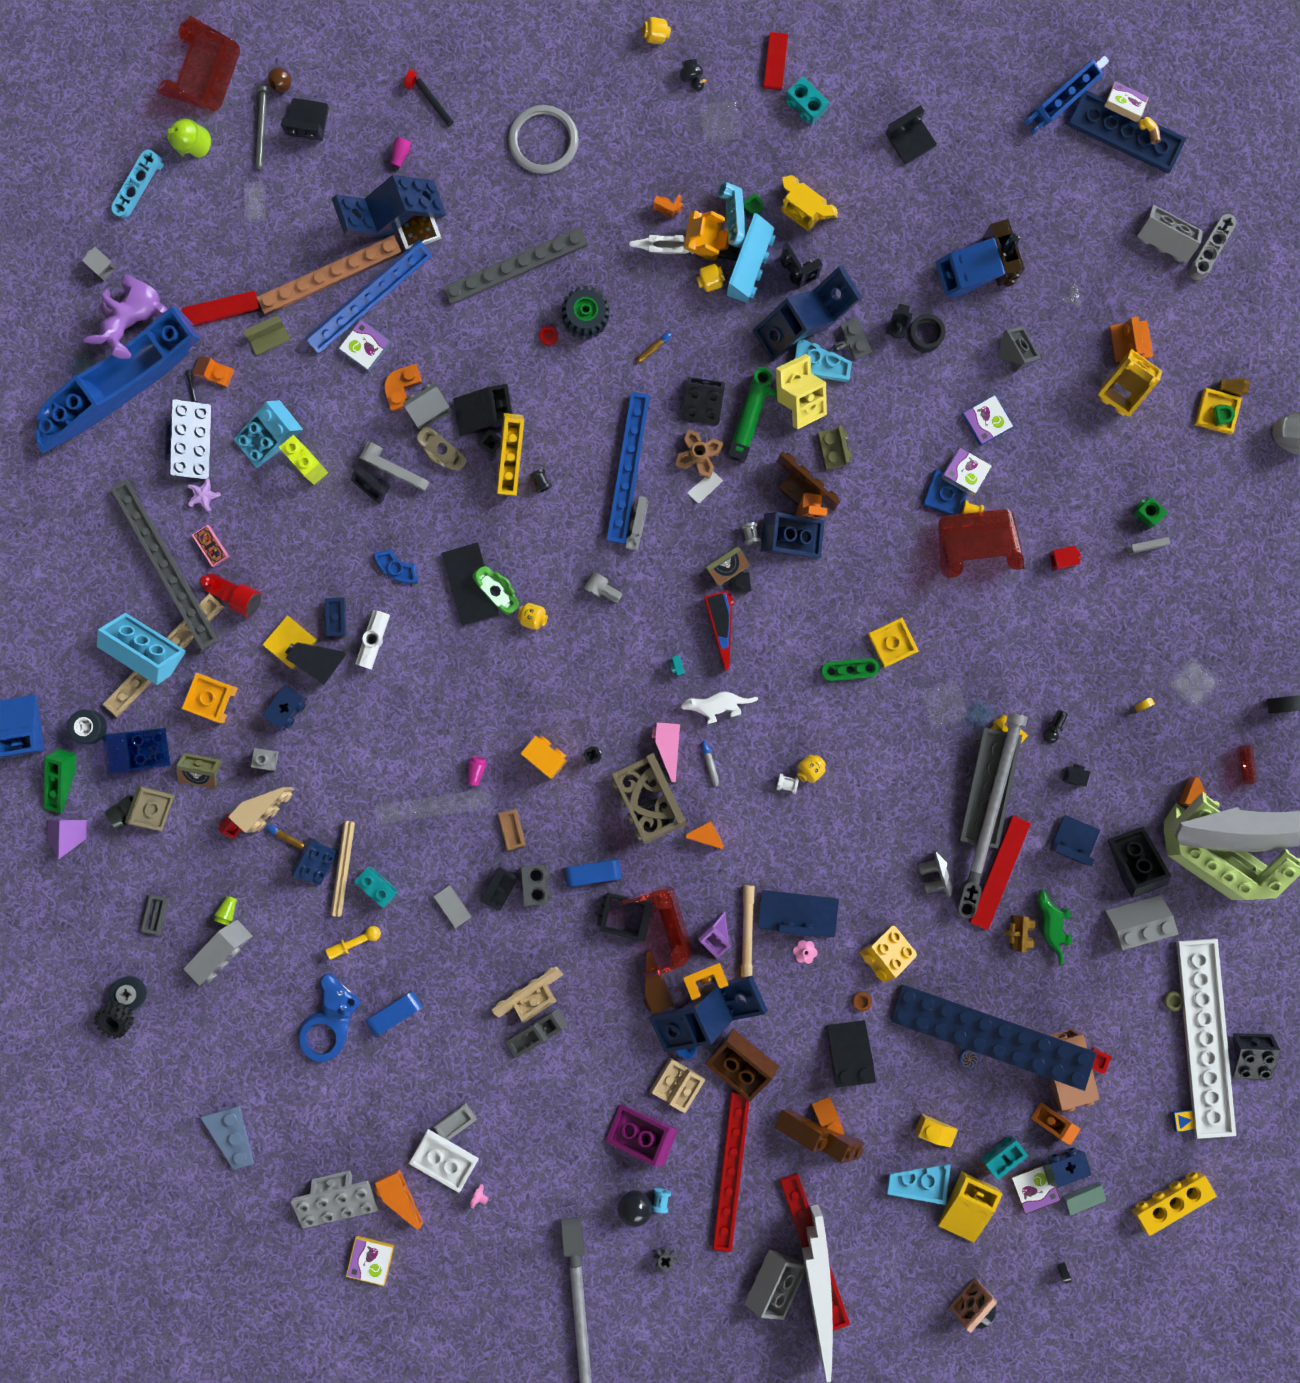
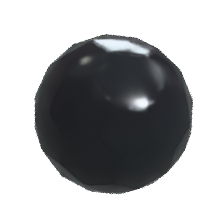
[617,1190,652,1227]

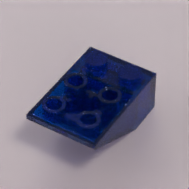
[102,728,171,775]

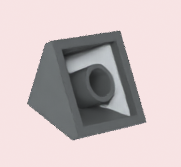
[998,326,1041,372]

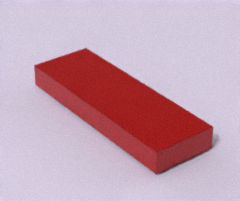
[763,32,788,91]

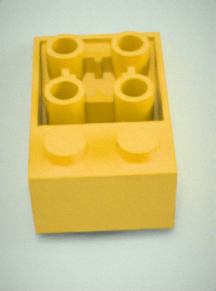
[938,1171,1002,1242]

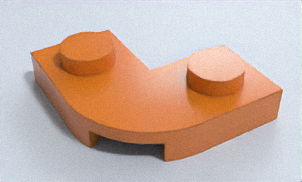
[385,364,422,412]

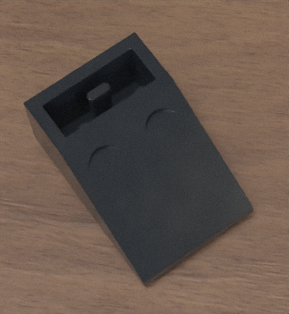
[453,384,513,436]

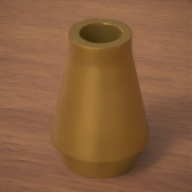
[1219,377,1250,396]

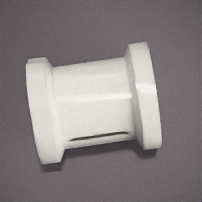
[776,774,799,794]

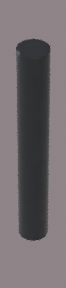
[415,78,454,127]

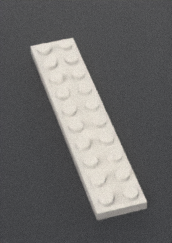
[1176,938,1236,1139]

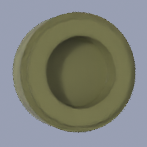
[1163,991,1183,1011]

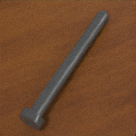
[255,85,270,170]

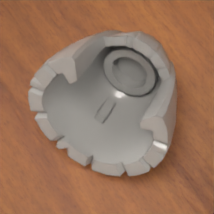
[1272,411,1300,455]

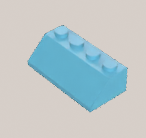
[727,213,776,303]
[97,613,185,685]

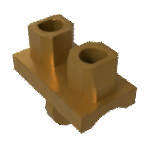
[1004,915,1035,952]

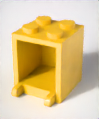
[1098,349,1162,417]

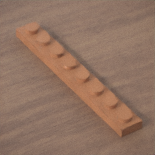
[257,235,402,316]

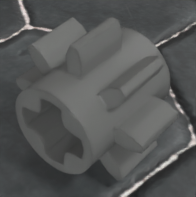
[653,1245,678,1273]

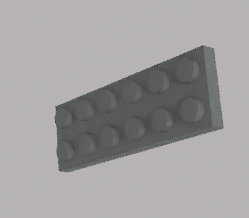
[959,727,1022,848]

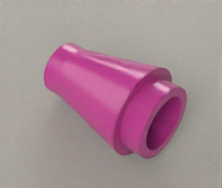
[390,137,411,168]
[467,756,487,786]

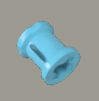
[652,1188,671,1213]

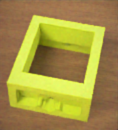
[279,435,328,485]

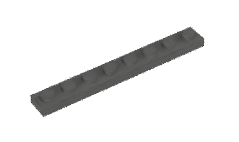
[443,227,588,306]

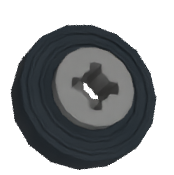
[110,976,147,1012]

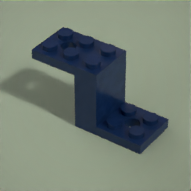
[331,175,446,238]
[752,265,863,362]
[649,976,768,1052]

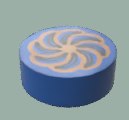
[959,1049,979,1069]

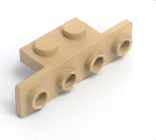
[492,967,563,1023]

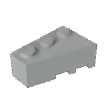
[184,920,253,986]

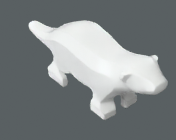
[629,235,694,255]
[681,691,758,725]

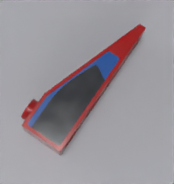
[704,590,734,671]

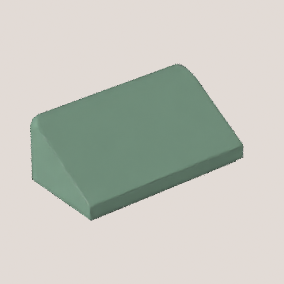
[1062,1182,1106,1216]

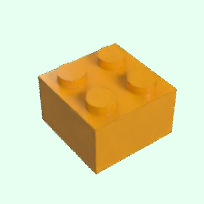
[521,736,567,779]

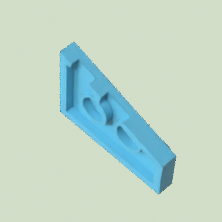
[795,338,852,382]

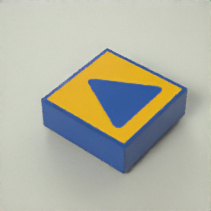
[1172,1109,1195,1132]

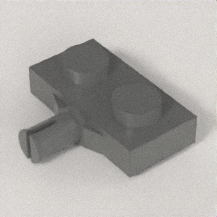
[834,318,872,361]

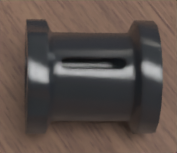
[529,469,552,493]
[584,746,602,764]

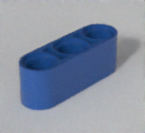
[564,859,622,887]
[365,991,423,1038]

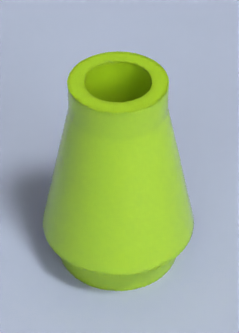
[214,896,237,926]

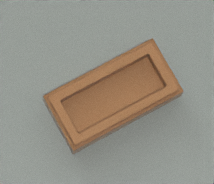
[498,809,526,851]

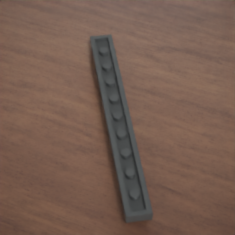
[110,479,220,651]

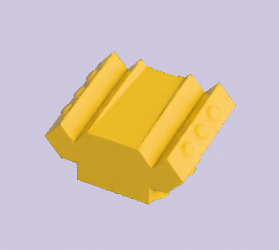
[781,175,838,231]

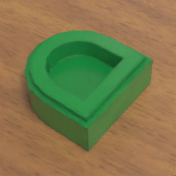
[743,193,763,216]
[1212,405,1235,426]

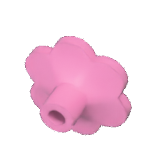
[793,940,818,964]
[470,1184,489,1209]

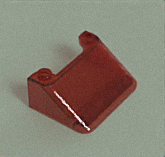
[156,16,240,111]
[938,509,1024,578]

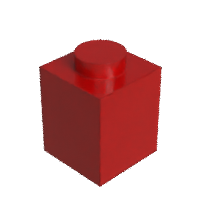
[1049,545,1081,571]

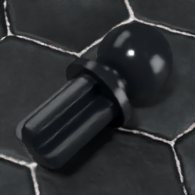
[1043,710,1068,743]

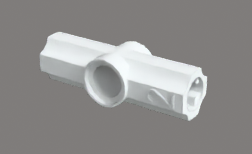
[355,610,390,670]

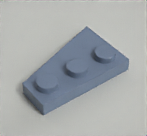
[200,1106,254,1170]

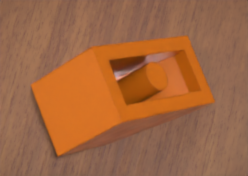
[1031,1102,1081,1145]

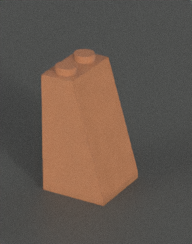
[1048,1028,1100,1112]

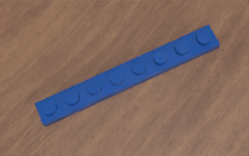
[305,240,432,354]
[607,392,650,544]

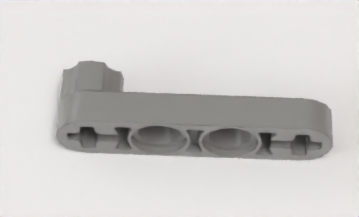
[1189,214,1236,280]
[359,441,429,491]

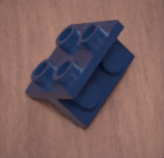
[291,837,338,885]

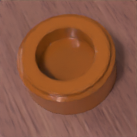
[852,991,872,1012]

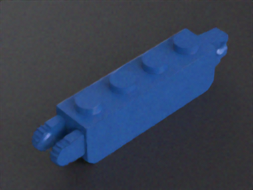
[1023,56,1109,135]

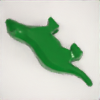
[1036,889,1072,966]

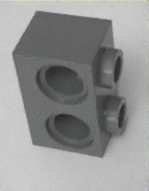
[521,864,552,906]

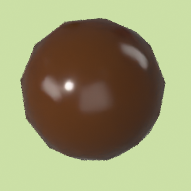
[268,67,291,93]

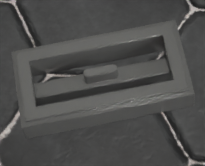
[140,893,170,936]

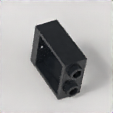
[597,892,654,942]

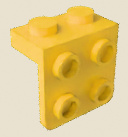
[859,926,917,983]

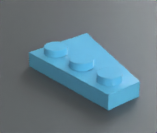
[886,1164,951,1205]

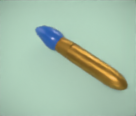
[636,332,672,363]
[265,825,305,850]

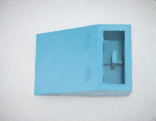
[234,400,303,468]

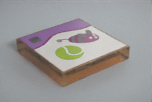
[1009,1163,1061,1215]

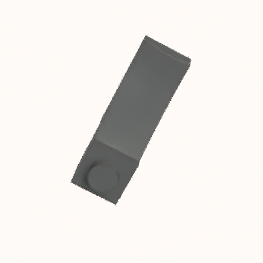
[506,1008,568,1058]

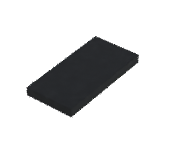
[441,542,499,626]

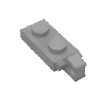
[626,496,649,551]

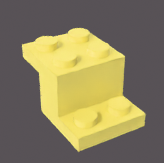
[776,354,827,430]

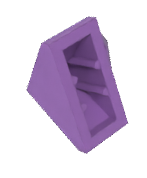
[47,820,87,859]
[697,912,731,959]

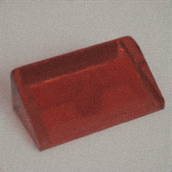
[1239,745,1258,784]

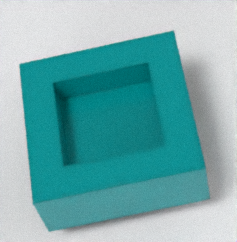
[669,655,685,677]

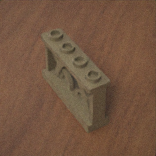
[611,753,687,845]

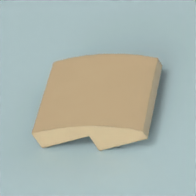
[650,1057,705,1113]

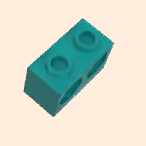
[785,76,829,125]
[354,866,399,908]
[980,1135,1028,1180]

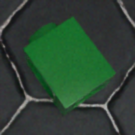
[1133,497,1168,529]

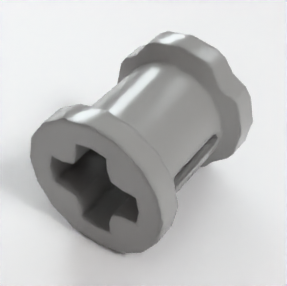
[741,522,761,545]

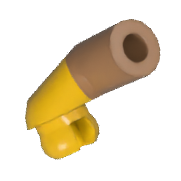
[1139,117,1161,144]

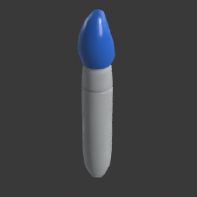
[701,741,719,787]

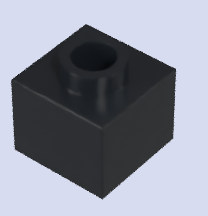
[478,429,501,459]
[1063,764,1090,787]

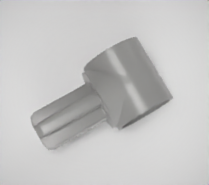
[584,572,622,603]

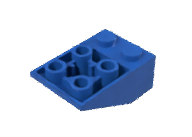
[935,238,1005,298]
[0,694,45,758]

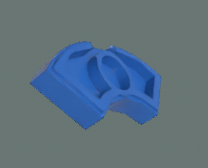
[373,549,419,584]

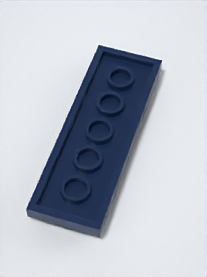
[1067,90,1187,174]

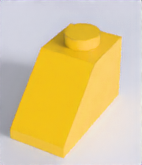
[914,1114,958,1148]

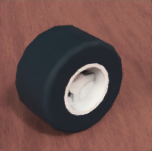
[67,709,107,745]

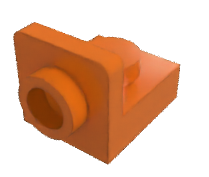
[653,194,683,219]

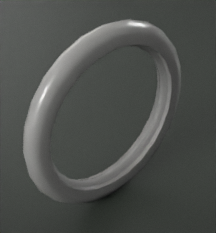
[508,105,579,174]

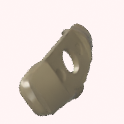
[417,426,466,471]

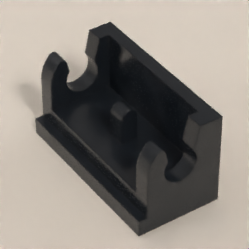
[480,866,519,911]

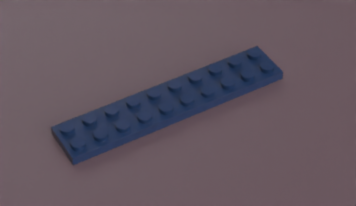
[891,984,1097,1091]

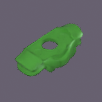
[472,566,519,615]

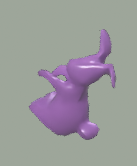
[83,274,168,359]

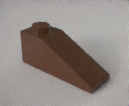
[643,949,674,1014]

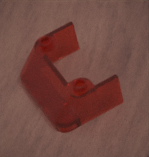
[621,886,693,977]

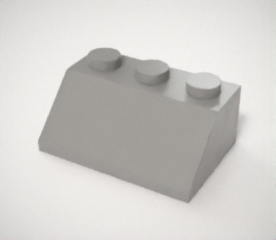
[1137,204,1203,263]
[1105,895,1178,950]
[744,1250,806,1320]

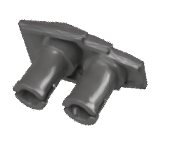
[919,850,953,897]

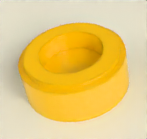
[1134,698,1155,713]

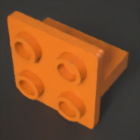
[1109,316,1153,363]

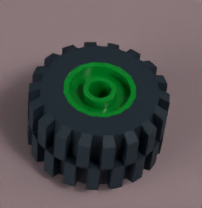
[562,286,609,339]

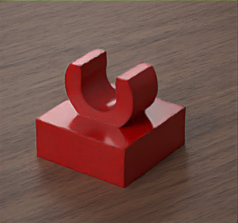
[218,813,242,839]

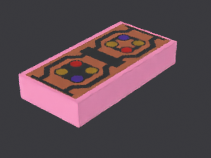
[192,525,230,567]

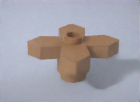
[675,430,723,479]

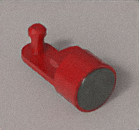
[199,574,262,617]

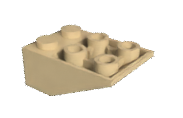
[229,787,294,833]

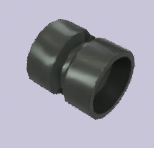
[105,795,134,831]

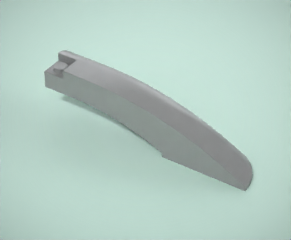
[1175,807,1300,852]

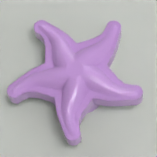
[188,478,221,512]

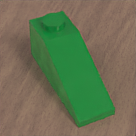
[44,749,76,814]

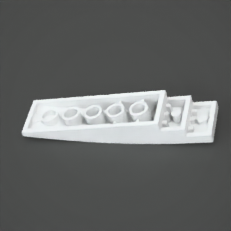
[802,1205,833,1383]

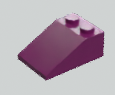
[606,1104,678,1166]

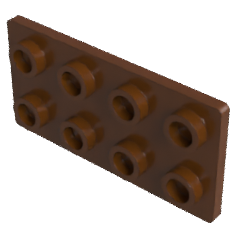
[777,451,840,511]

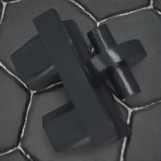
[886,304,913,339]

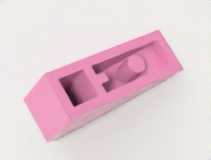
[652,723,680,782]

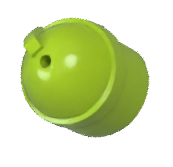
[167,119,211,158]

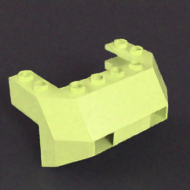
[1164,792,1300,900]

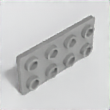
[291,1170,378,1228]

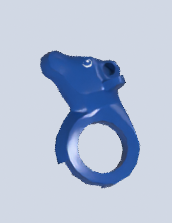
[298,973,360,1062]

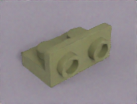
[818,425,852,470]

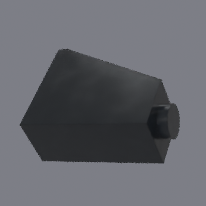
[285,642,347,685]

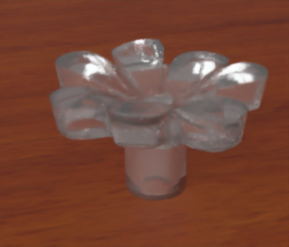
[1063,284,1082,309]

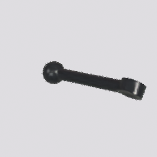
[185,370,199,403]

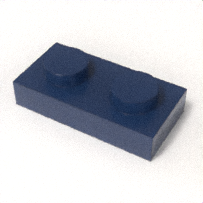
[325,597,347,637]

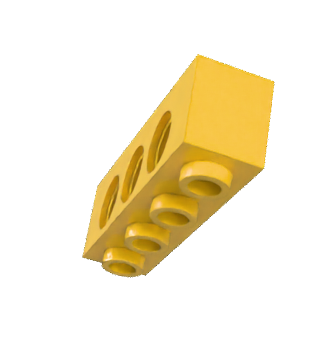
[496,413,524,496]
[1132,1171,1217,1236]

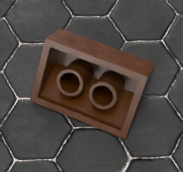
[705,1029,778,1101]

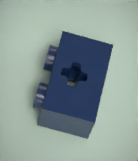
[262,685,307,730]
[1041,1148,1092,1188]

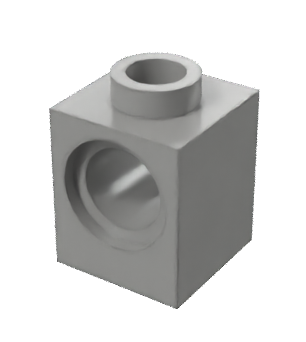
[82,247,117,281]
[251,748,279,771]

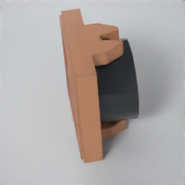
[949,1278,997,1333]

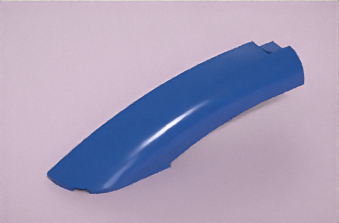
[35,306,200,453]

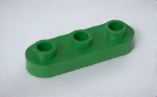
[821,658,879,681]

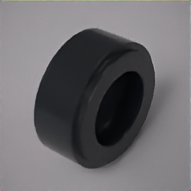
[1057,1262,1072,1284]

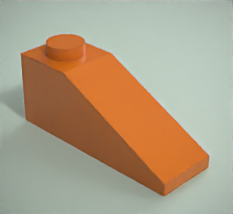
[374,1169,423,1230]

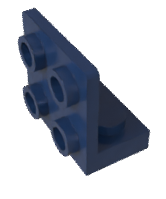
[1050,815,1100,866]

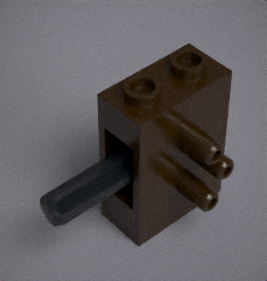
[982,219,1025,287]

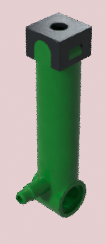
[725,367,777,463]

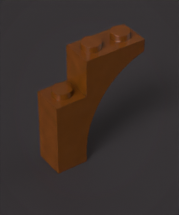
[774,1109,865,1163]

